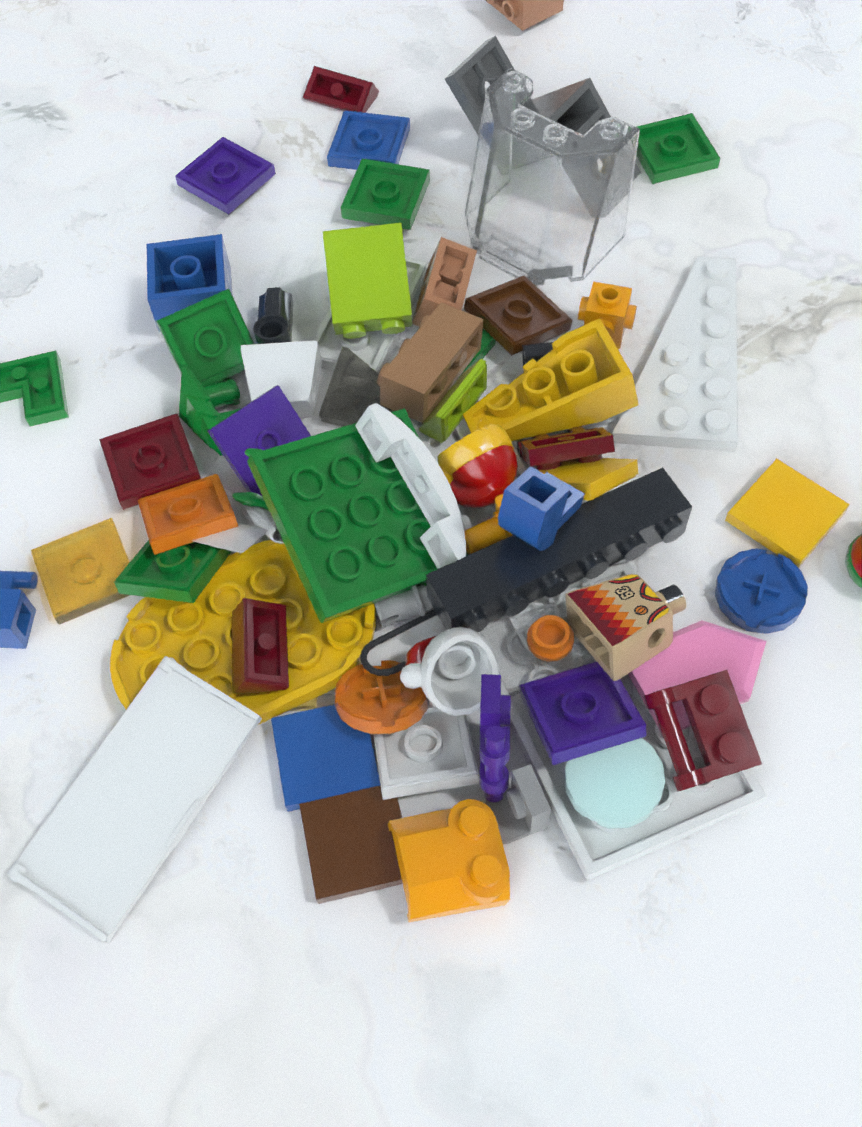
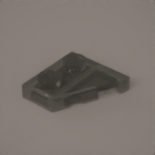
[319,347,394,427]

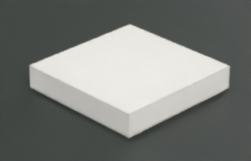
[374,702,479,800]

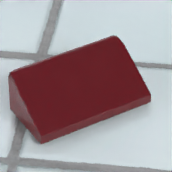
[303,66,379,113]
[232,598,289,694]

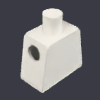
[241,340,322,418]

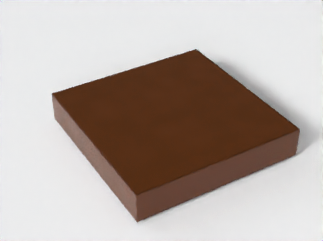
[464,275,573,356]
[299,785,403,904]

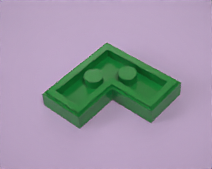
[0,350,69,427]

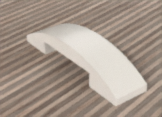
[355,403,466,569]

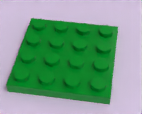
[247,408,468,624]

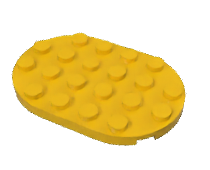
[110,540,376,725]

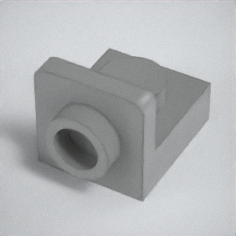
[485,764,551,844]

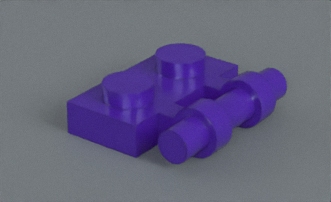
[479,674,511,803]

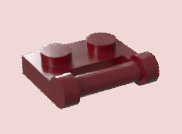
[644,670,762,792]

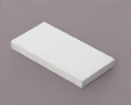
[312,257,429,382]

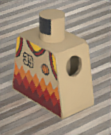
[565,573,686,681]

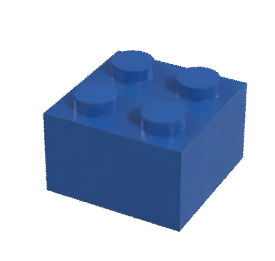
[146,234,233,332]

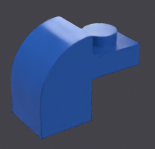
[498,466,585,551]

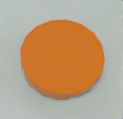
[335,660,428,734]

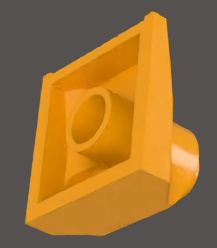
[388,799,510,923]

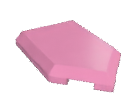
[628,620,767,733]

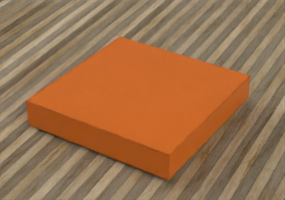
[138,474,239,555]

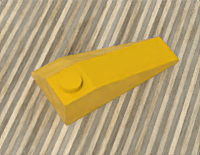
[463,318,639,441]

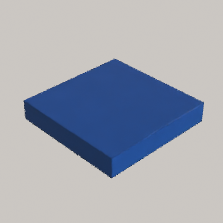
[327,110,410,170]
[271,704,381,812]

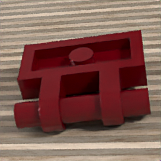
[517,426,615,470]

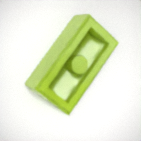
[419,359,487,443]

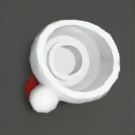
[400,627,498,716]

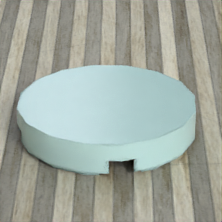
[564,738,665,829]

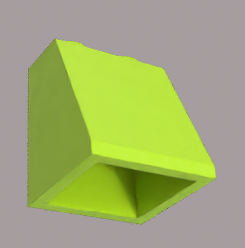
[322,223,412,339]

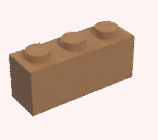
[377,302,483,423]

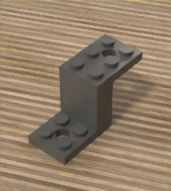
[445,36,641,217]

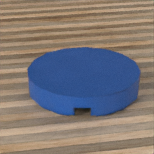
[715,548,808,634]

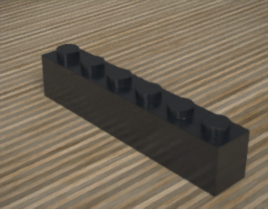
[426,467,692,632]

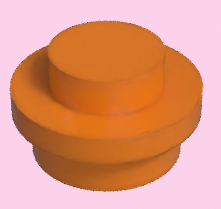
[527,615,574,662]

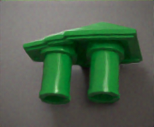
[179,364,241,456]

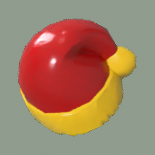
[437,424,518,508]

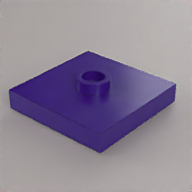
[175,137,276,215]
[207,385,311,496]
[519,661,646,765]

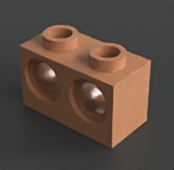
[412,237,477,326]

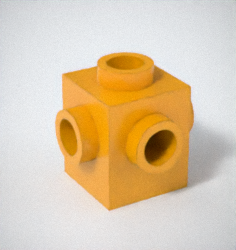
[578,281,637,349]

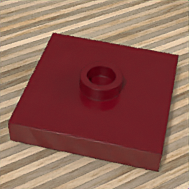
[99,413,201,510]

